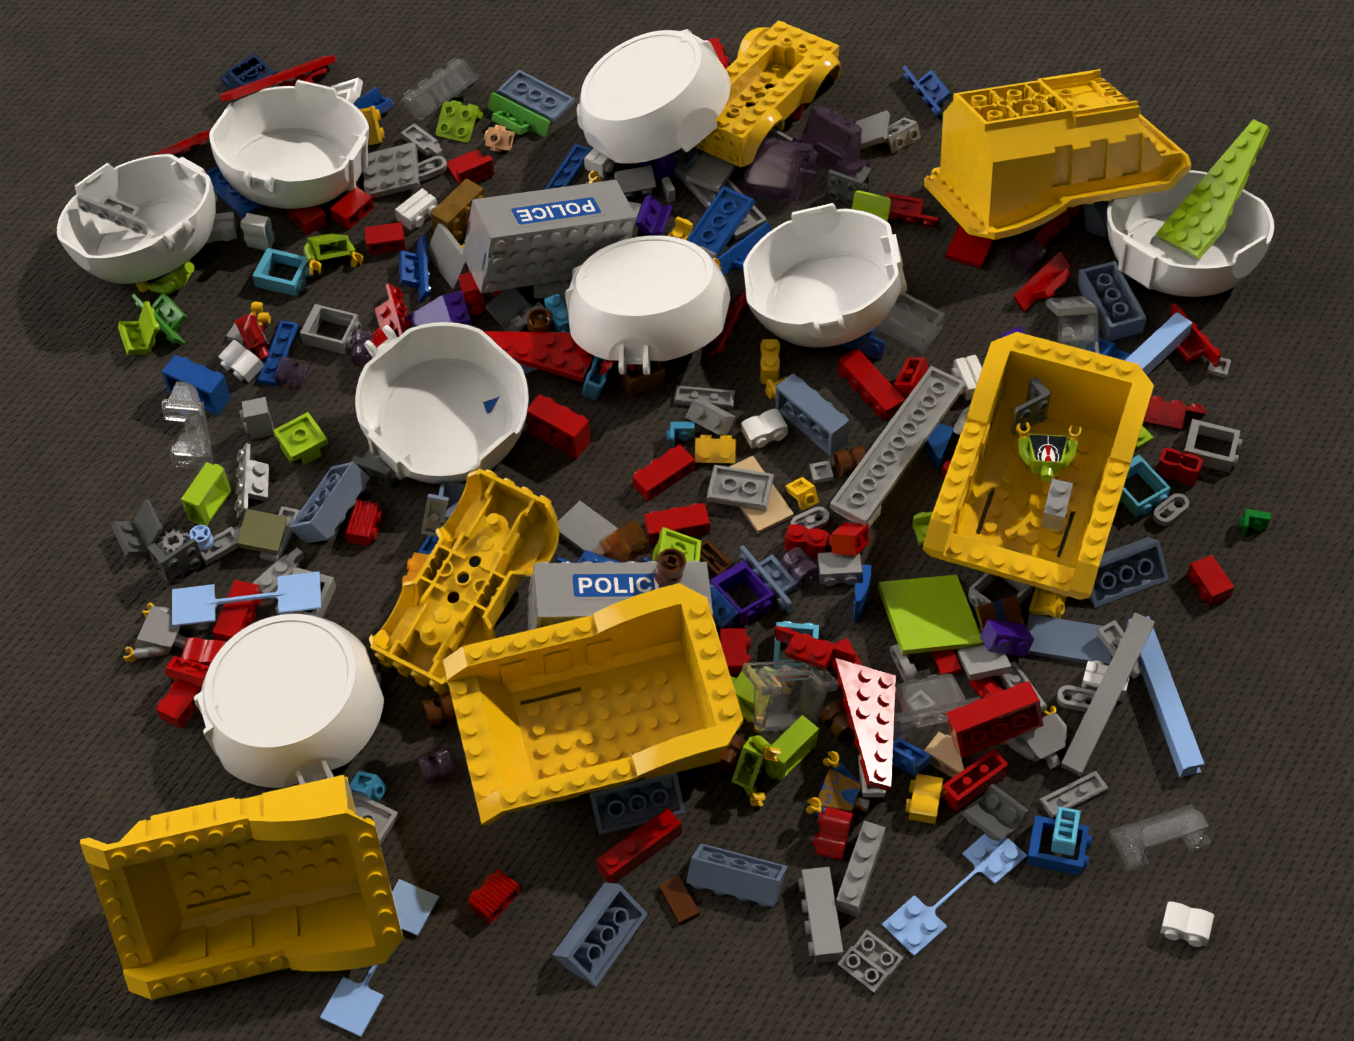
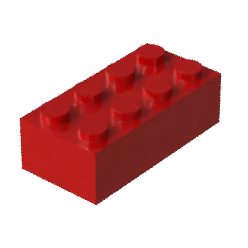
[946,681,1044,758]

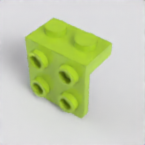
[435,100,483,143]
[852,190,891,222]
[118,301,160,355]

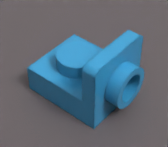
[666,422,695,448]
[350,771,387,803]

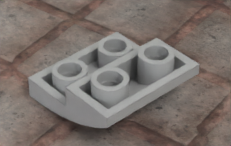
[838,929,904,993]

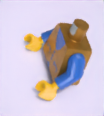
[806,751,871,817]

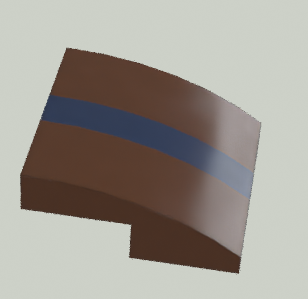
[975,595,1024,644]

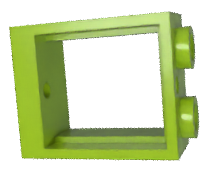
[181,462,231,526]
[764,715,819,781]

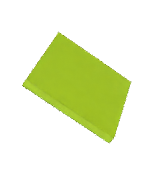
[877,575,983,655]

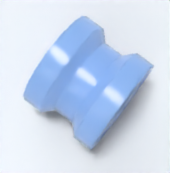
[190,525,214,551]

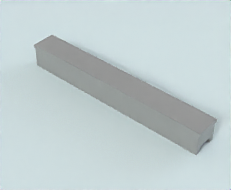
[1061,613,1155,777]

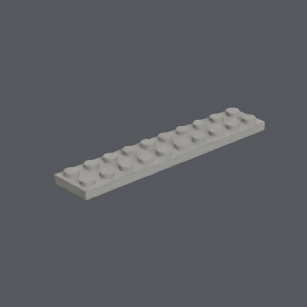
[830,366,966,526]

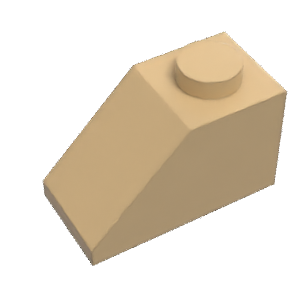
[924,732,964,778]

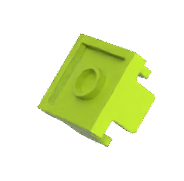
[273,412,328,465]
[652,527,701,562]

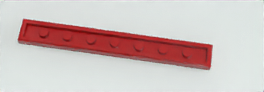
[220,55,336,101]

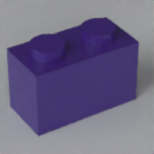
[980,619,1034,657]

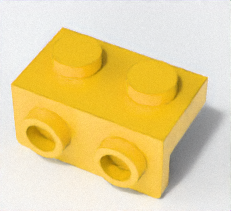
[359,106,385,145]
[695,435,736,464]

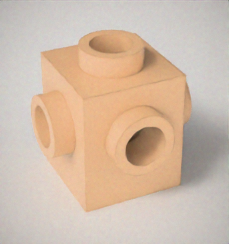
[484,125,515,152]

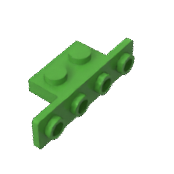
[488,92,550,137]
[132,293,188,346]

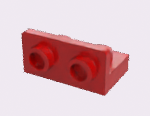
[164,656,209,686]

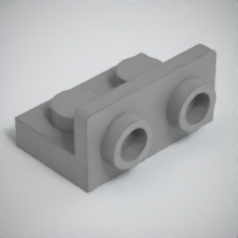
[884,117,921,154]

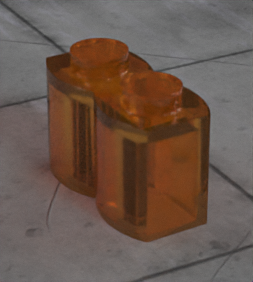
[599,519,649,562]

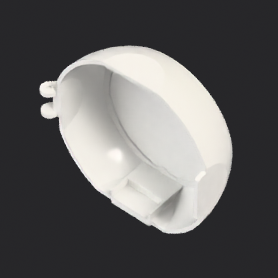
[579,29,731,163]
[209,80,369,209]
[57,154,217,284]
[1107,170,1274,297]
[743,203,907,347]
[565,236,730,375]
[355,322,528,484]
[194,614,384,788]

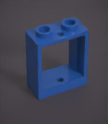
[1026,815,1092,875]

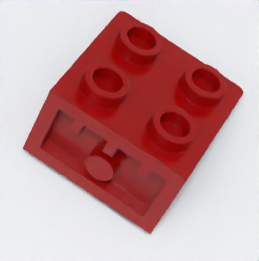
[446,149,494,185]

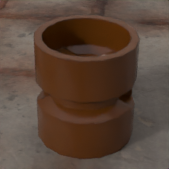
[527,308,553,332]
[833,446,866,478]
[654,548,686,587]
[422,692,457,728]
[820,700,854,741]
[711,734,746,775]

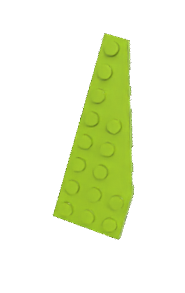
[1156,119,1270,260]

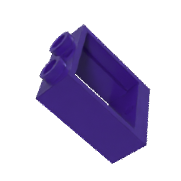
[710,561,774,626]

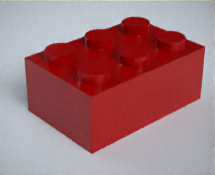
[526,394,591,459]

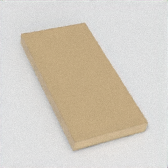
[730,456,794,534]

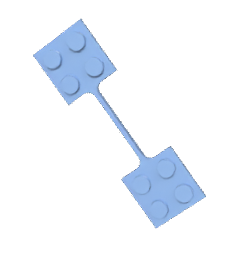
[172,571,321,626]
[882,834,1027,956]
[320,879,439,1037]

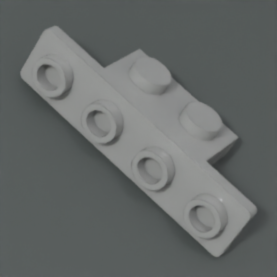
[77,194,148,235]
[235,443,269,519]

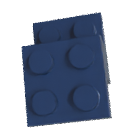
[220,53,276,90]

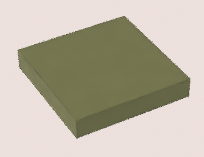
[237,509,287,555]

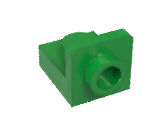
[1238,509,1271,537]

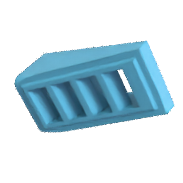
[1051,807,1081,855]

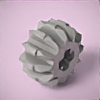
[157,529,191,554]

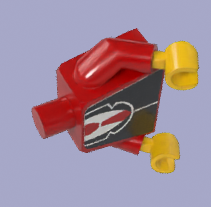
[234,302,271,361]

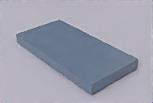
[497,70,575,123]
[1027,614,1111,666]

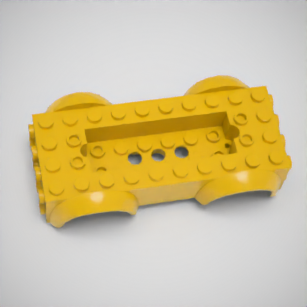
[694,21,841,168]
[369,468,559,695]

